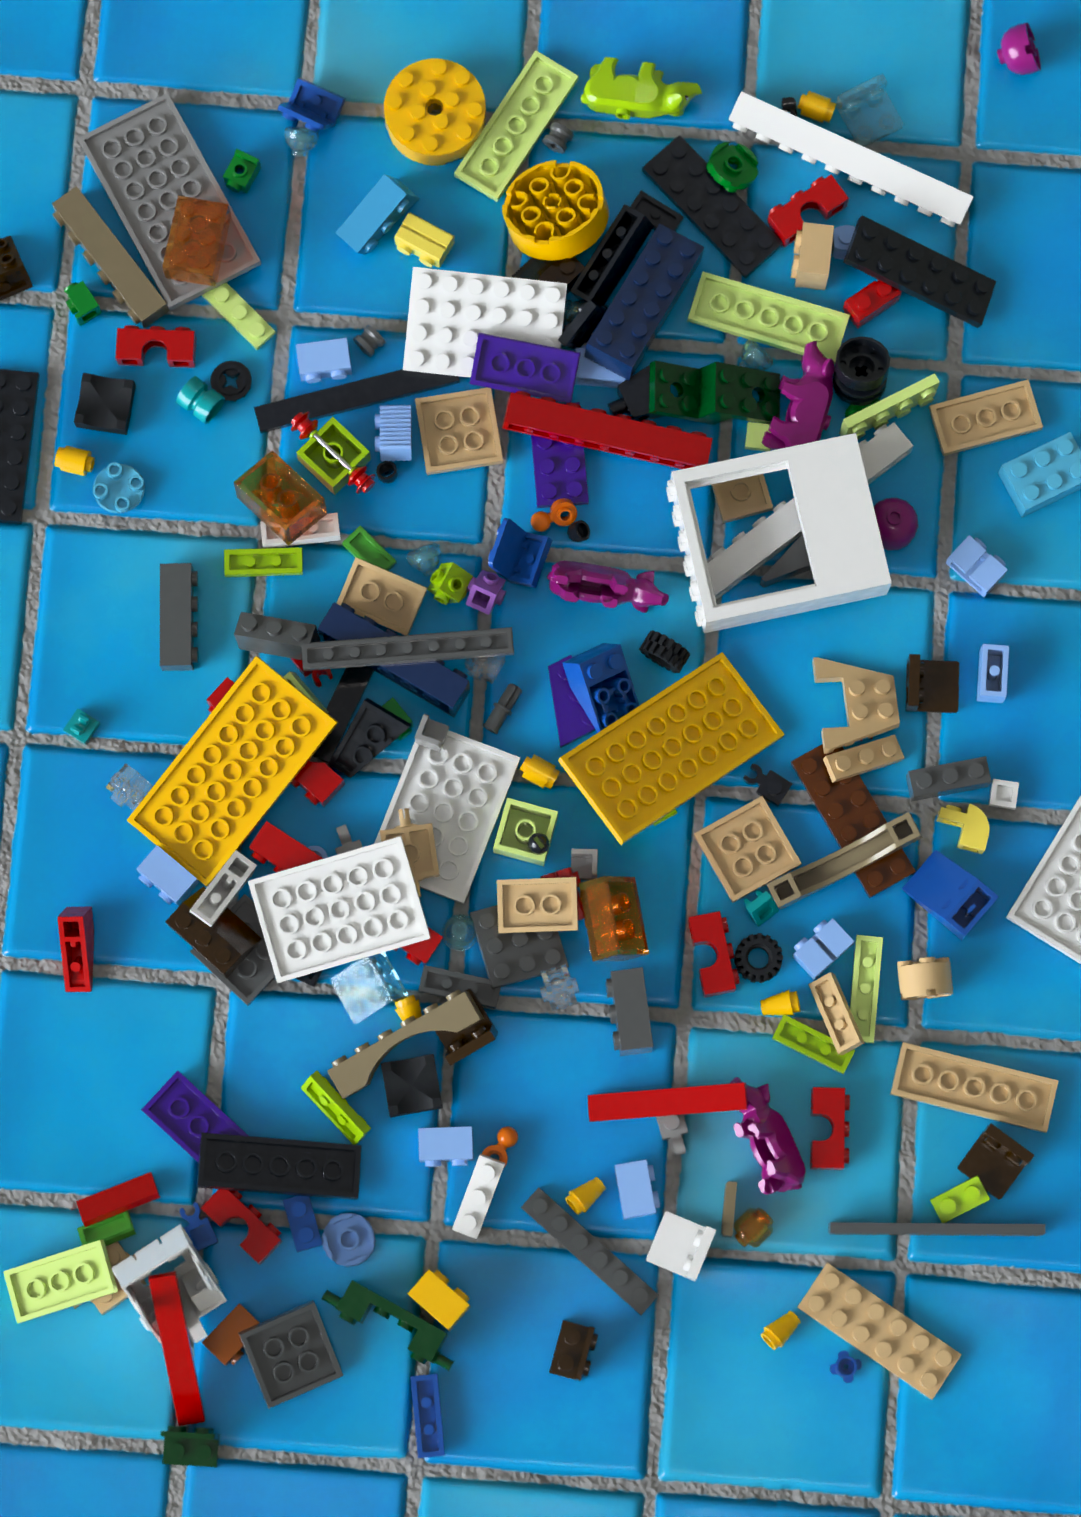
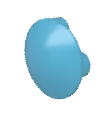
[93,462,145,513]

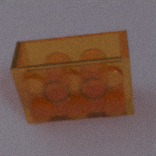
[162,195,231,287]
[234,451,327,546]
[579,876,649,961]

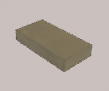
[721,1181,737,1237]

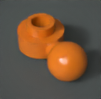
[531,498,577,532]
[482,1126,518,1168]

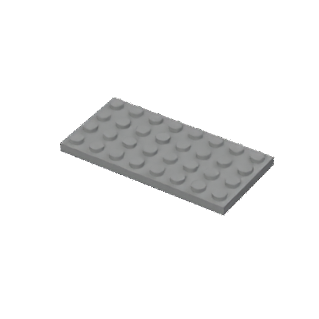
[77,93,261,311]

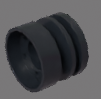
[833,336,890,406]

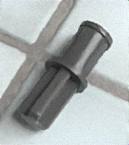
[483,684,522,734]

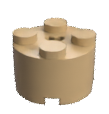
[897,957,953,1000]

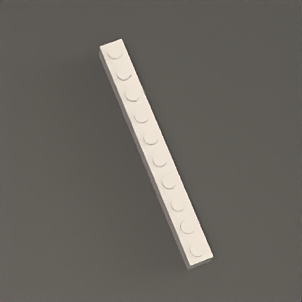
[728,92,974,228]
[690,422,913,600]

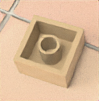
[791,222,834,290]

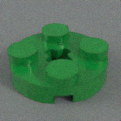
[706,142,759,192]

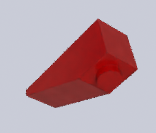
[57,906,94,992]

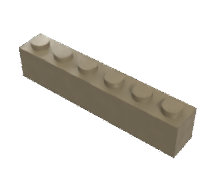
[52,186,169,329]

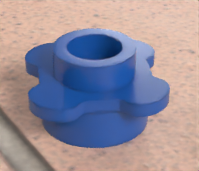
[830,1351,862,1383]

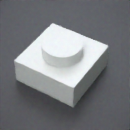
[988,779,1019,810]

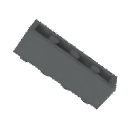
[160,563,198,671]

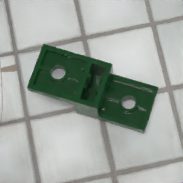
[649,361,780,425]

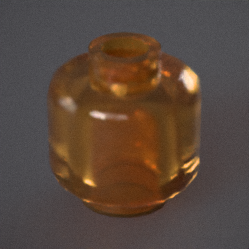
[734,1207,774,1247]

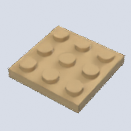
[415,388,503,475]
[694,796,802,903]

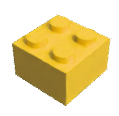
[408,1269,470,1332]

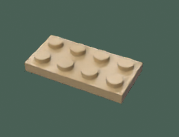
[929,379,1043,456]

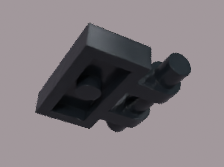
[558,300,609,349]

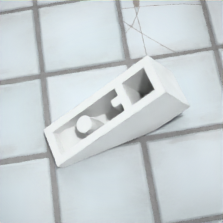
[189,850,257,927]

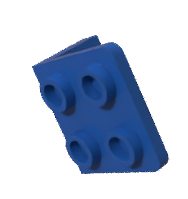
[278,78,346,132]
[488,518,553,588]

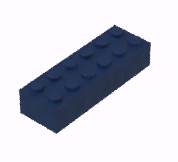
[584,223,704,380]
[318,602,470,717]

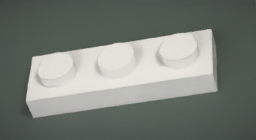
[260,513,341,548]
[452,1154,505,1239]

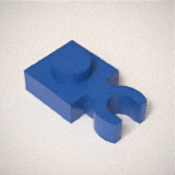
[180,1202,219,1252]

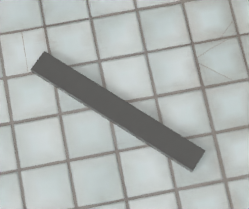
[301,627,514,671]
[828,1222,1046,1236]

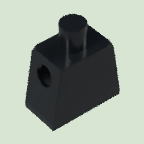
[608,365,664,422]

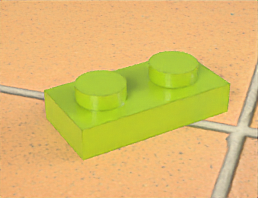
[930,1175,990,1223]

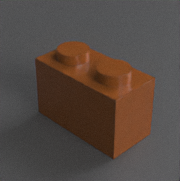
[202,1303,260,1366]

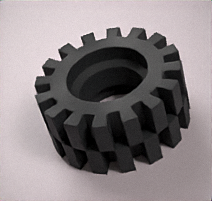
[639,630,690,673]
[734,933,783,983]

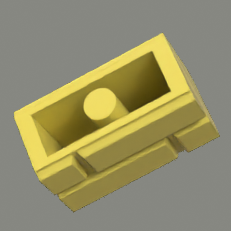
[394,212,454,268]

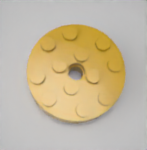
[384,58,486,166]
[502,160,609,261]

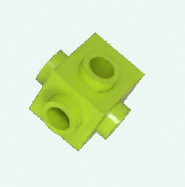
[428,562,473,605]

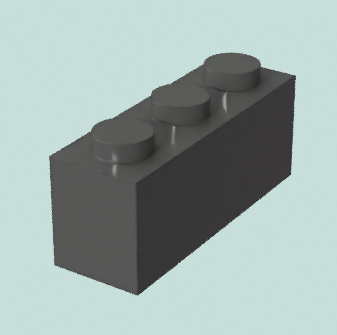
[234,612,321,660]
[906,756,991,802]

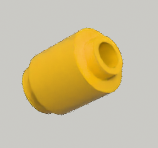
[797,91,837,123]
[55,446,95,476]
[520,754,560,789]

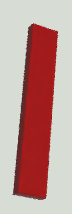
[587,1082,748,1122]
[148,1271,205,1426]

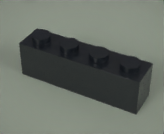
[570,204,654,304]

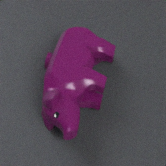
[762,341,835,450]
[547,561,669,613]
[730,1077,806,1195]

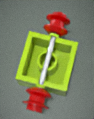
[291,412,375,495]

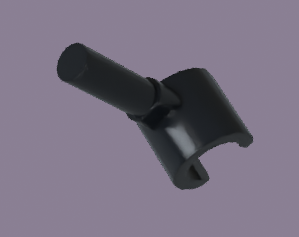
[782,97,797,116]

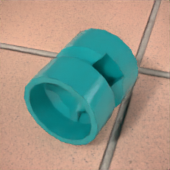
[176,376,225,424]

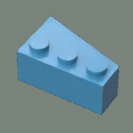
[336,174,420,255]

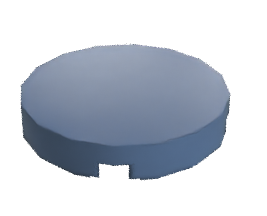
[322,1213,376,1267]

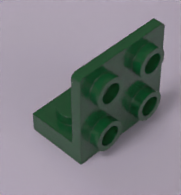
[161,1426,220,1467]

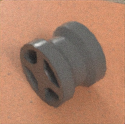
[543,122,574,154]
[353,325,386,357]

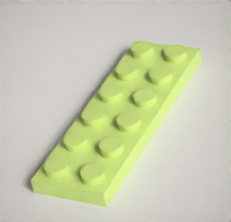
[454,50,578,202]
[688,271,850,365]

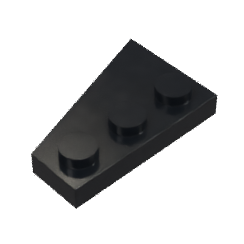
[328,698,412,778]

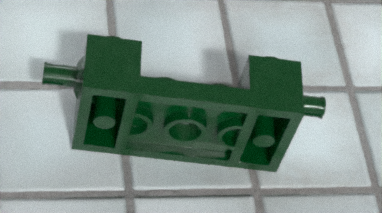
[322,1280,454,1371]

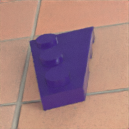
[548,655,596,748]

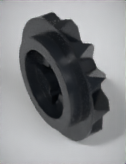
[211,361,252,402]

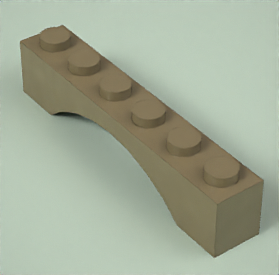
[767,812,923,909]
[327,989,484,1099]

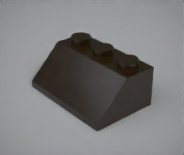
[511,257,585,295]
[165,886,262,978]

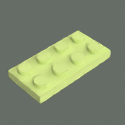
[839,373,940,439]
[3,1240,118,1323]

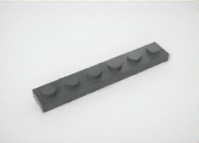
[521,1187,659,1315]

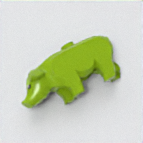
[581,57,702,120]

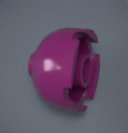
[997,22,1041,75]
[874,497,918,550]

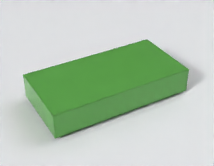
[342,525,397,571]
[77,1211,136,1246]

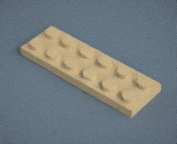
[890,1042,1059,1133]
[797,1263,962,1400]

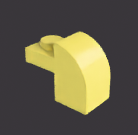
[936,804,990,854]

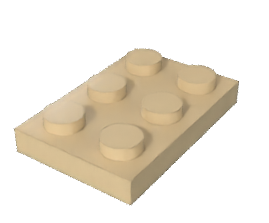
[337,557,428,635]
[497,877,579,933]

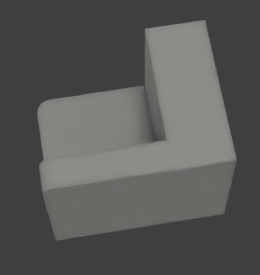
[415,714,449,752]
[571,849,598,880]

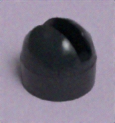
[376,461,398,484]
[567,520,590,542]
[528,833,549,855]

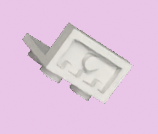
[646,1212,716,1281]

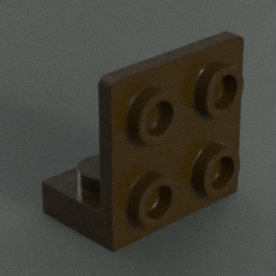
[0,236,33,301]
[905,654,959,713]
[435,988,498,1066]
[957,1123,1035,1200]
[549,1320,599,1381]

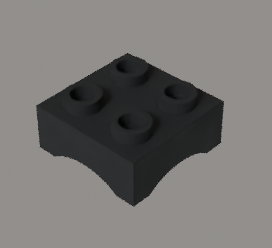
[74,373,136,435]
[381,1054,443,1118]

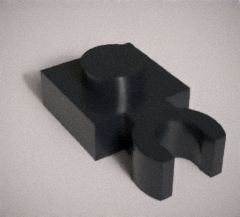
[743,764,792,807]

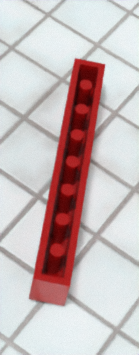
[502,391,713,469]
[249,821,443,966]

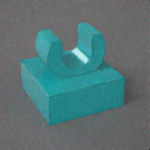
[63,708,100,745]
[744,890,779,927]

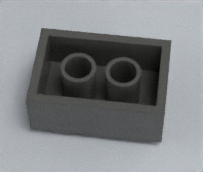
[605,967,653,1056]

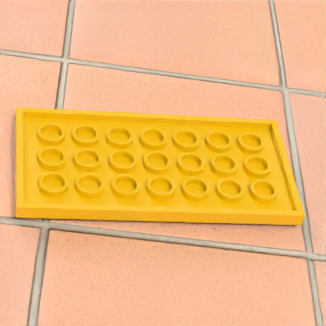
[558,652,785,845]
[127,656,339,887]

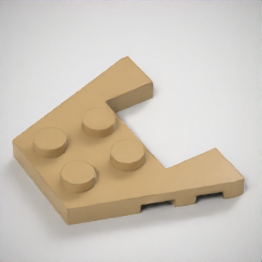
[812,657,900,754]

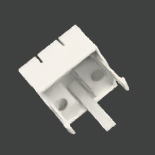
[111,1224,227,1344]

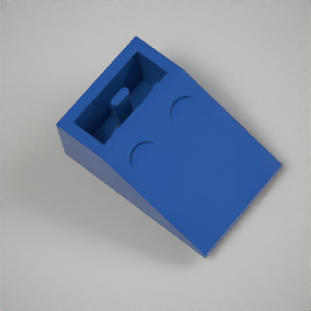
[562,643,639,733]
[902,849,999,941]

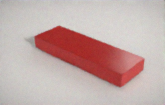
[76,1172,160,1227]

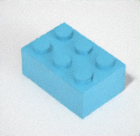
[998,432,1081,517]

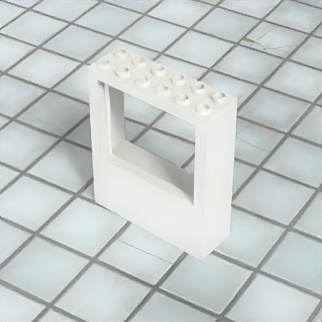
[666,433,892,633]

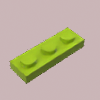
[224,547,303,577]
[772,1014,855,1074]
[301,1071,371,1145]

